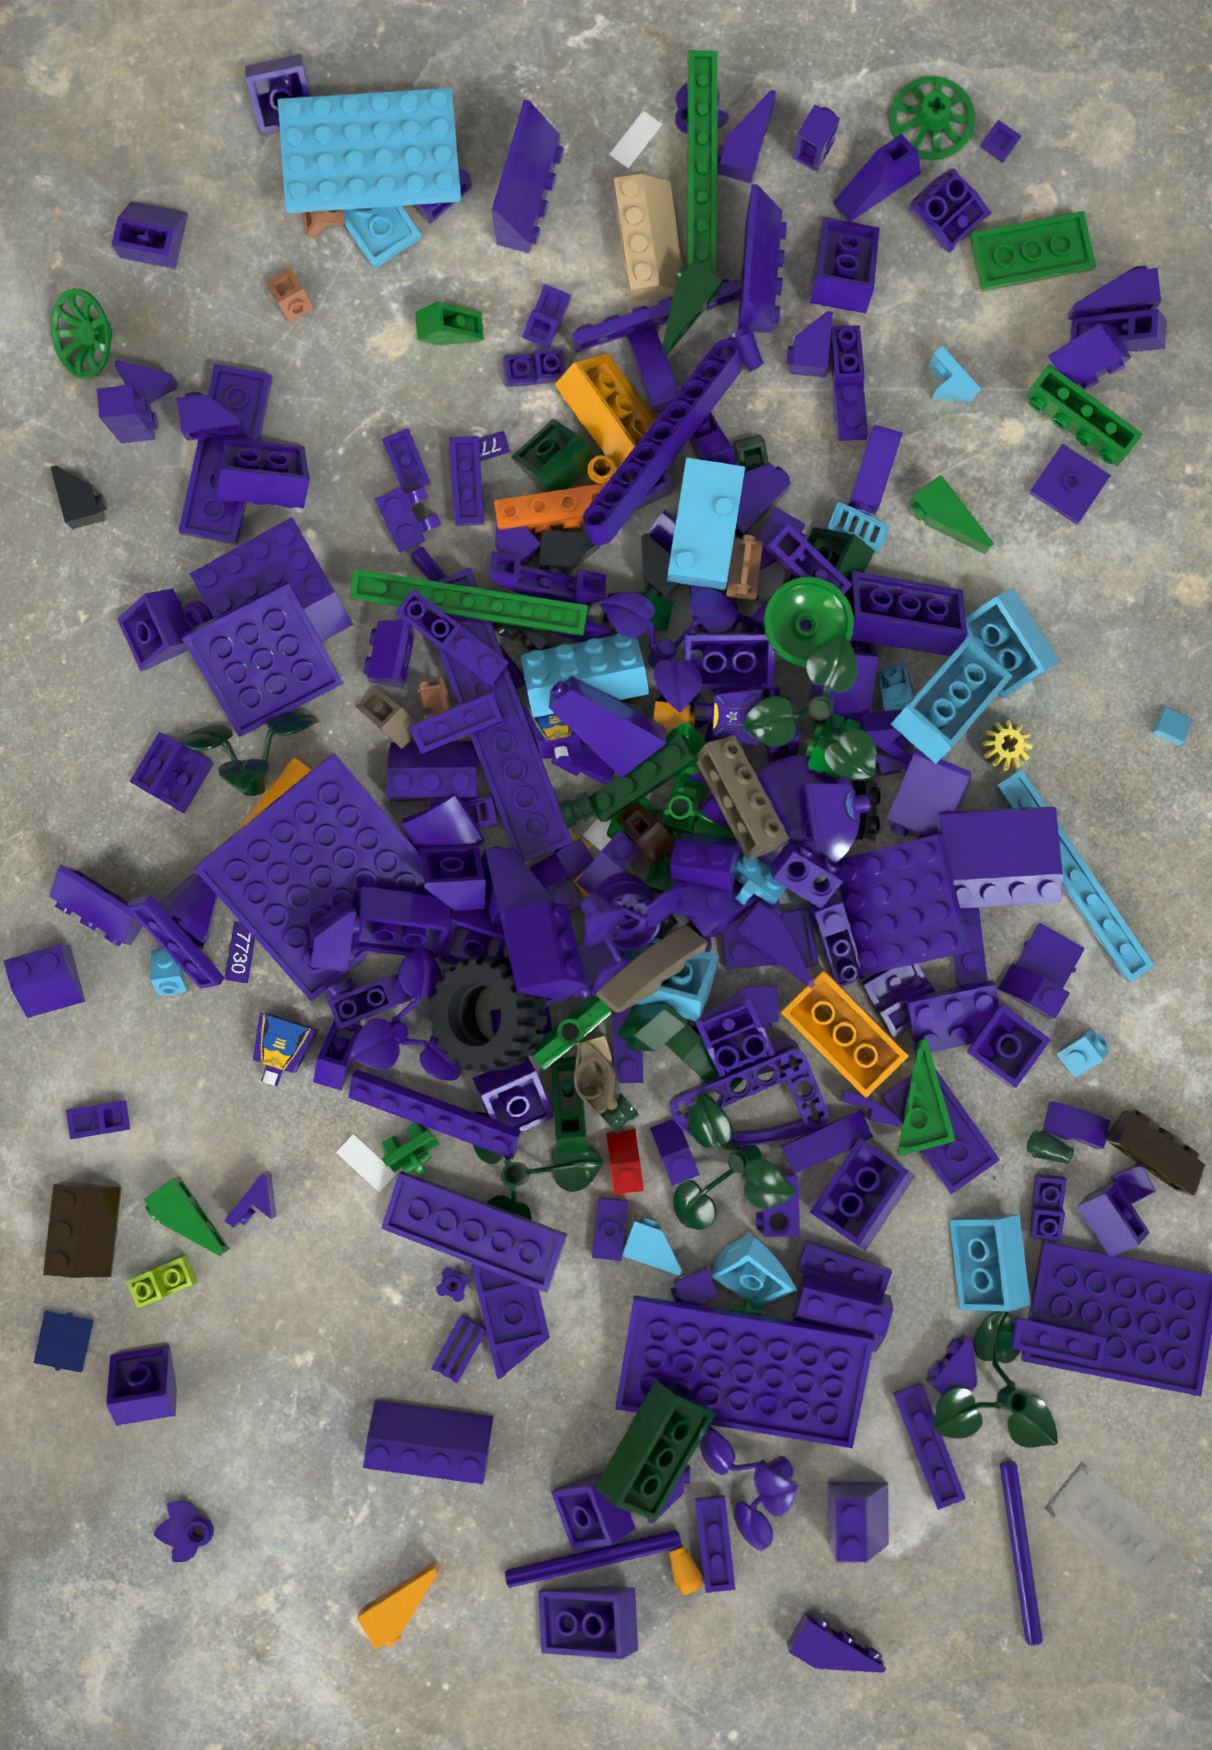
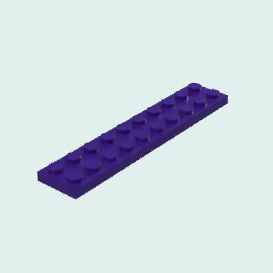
[435,568,573,862]

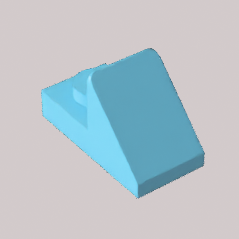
[929,346,981,402]

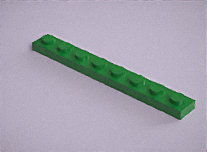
[687,50,718,275]
[350,569,588,636]

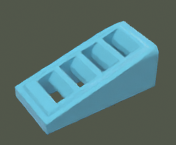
[827,502,890,554]

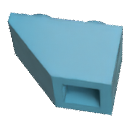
[878,663,916,711]

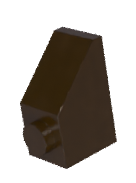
[615,802,675,865]

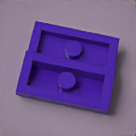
[129,732,214,813]
[401,793,485,852]
[861,963,936,1038]

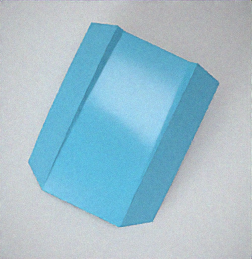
[711,1232,797,1308]

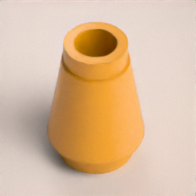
[588,455,617,485]
[668,1546,704,1596]

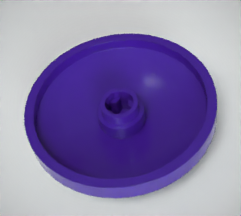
[757,756,860,868]

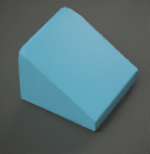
[1152,706,1192,746]

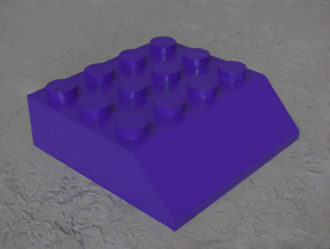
[190,517,353,642]

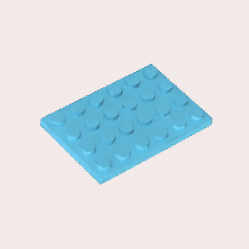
[278,88,461,213]

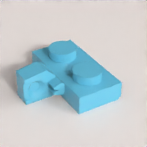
[735,849,786,905]

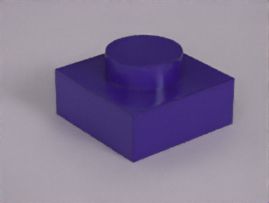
[980,120,1021,163]

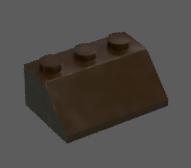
[1106,1110,1205,1196]
[43,1181,122,1278]

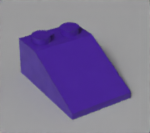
[810,217,880,314]
[538,1586,638,1659]

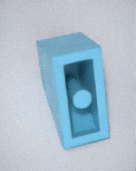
[622,1216,681,1276]

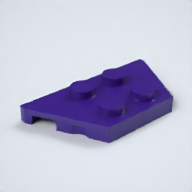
[471,1264,550,1379]

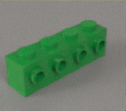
[1024,365,1143,466]

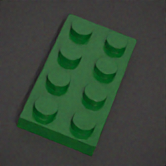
[969,211,1096,292]

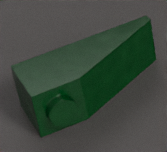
[662,259,723,357]
[665,1024,744,1094]
[551,1057,588,1155]

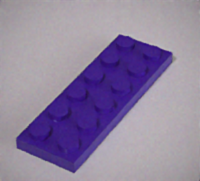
[178,364,273,545]
[381,1171,568,1293]

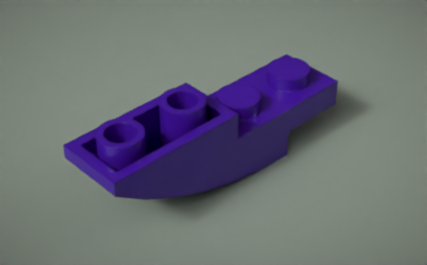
[831,325,868,441]
[395,589,508,686]
[328,957,445,1029]

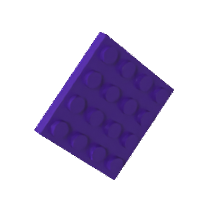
[181,580,343,737]
[836,834,970,976]

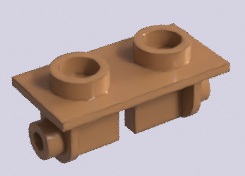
[727,535,763,600]
[417,677,451,720]

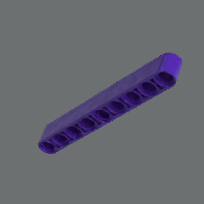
[583,339,742,545]

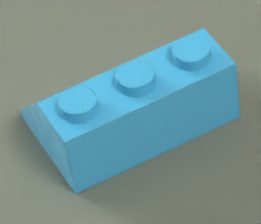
[964,588,1061,699]
[623,938,719,1021]
[949,1215,1030,1311]

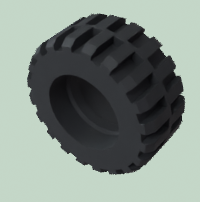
[429,956,547,1072]

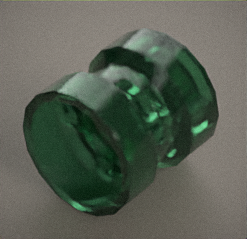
[558,791,595,829]
[600,1092,640,1134]

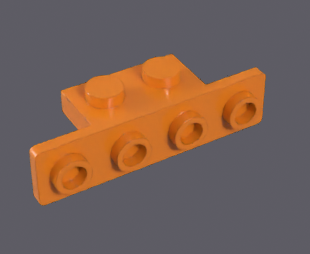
[494,483,606,535]

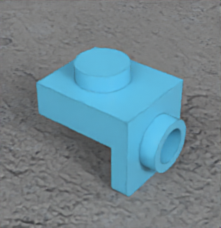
[150,949,187,996]
[1057,1028,1109,1078]

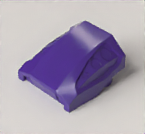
[908,168,992,253]
[695,999,776,1077]

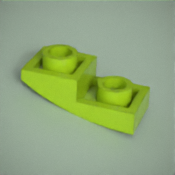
[126,1255,198,1309]

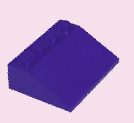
[491,99,564,254]
[737,184,787,333]
[938,806,1063,909]

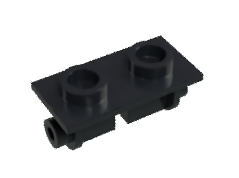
[853,779,881,841]

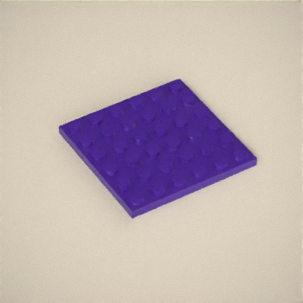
[194,752,433,1002]

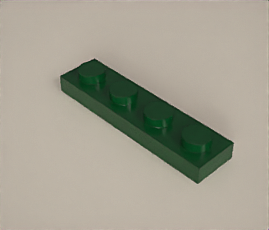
[588,734,699,823]

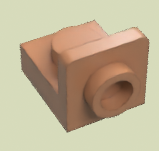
[302,210,345,237]
[266,268,313,322]

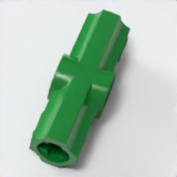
[532,996,612,1070]

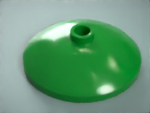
[764,577,854,667]

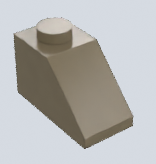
[356,686,417,749]

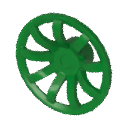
[889,76,975,160]
[51,288,113,378]

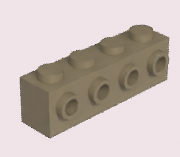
[696,735,789,860]

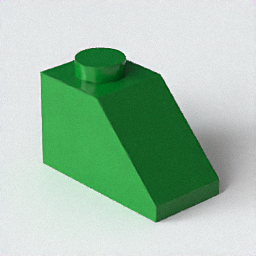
[415,301,484,345]

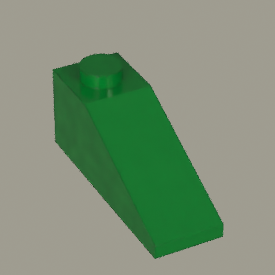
[909,475,994,554]
[144,1176,230,1256]

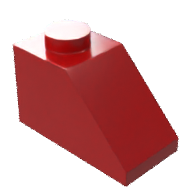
[606,1129,644,1195]

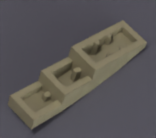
[596,925,708,1014]

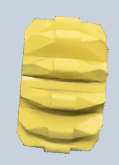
[981,720,1033,771]

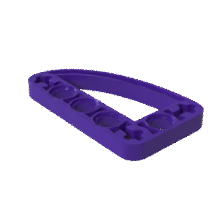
[669,1046,829,1146]

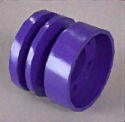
[595,873,660,951]

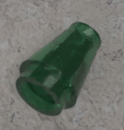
[1026,1130,1074,1164]

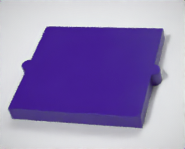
[1016,923,1085,988]

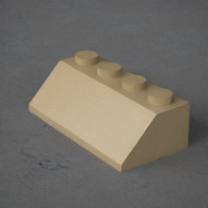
[614,174,683,302]

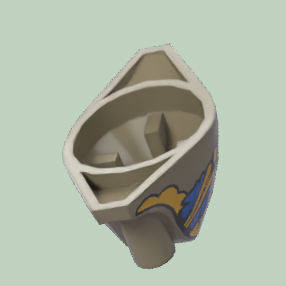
[574,1041,620,1115]

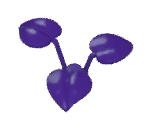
[600,589,738,713]
[581,881,683,997]
[349,947,461,1081]
[699,1425,799,1551]

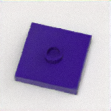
[1029,443,1111,525]

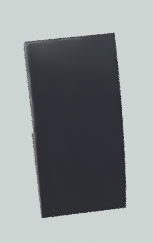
[492,622,549,652]

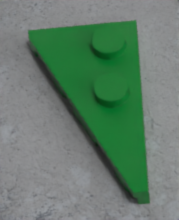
[897,1039,956,1156]

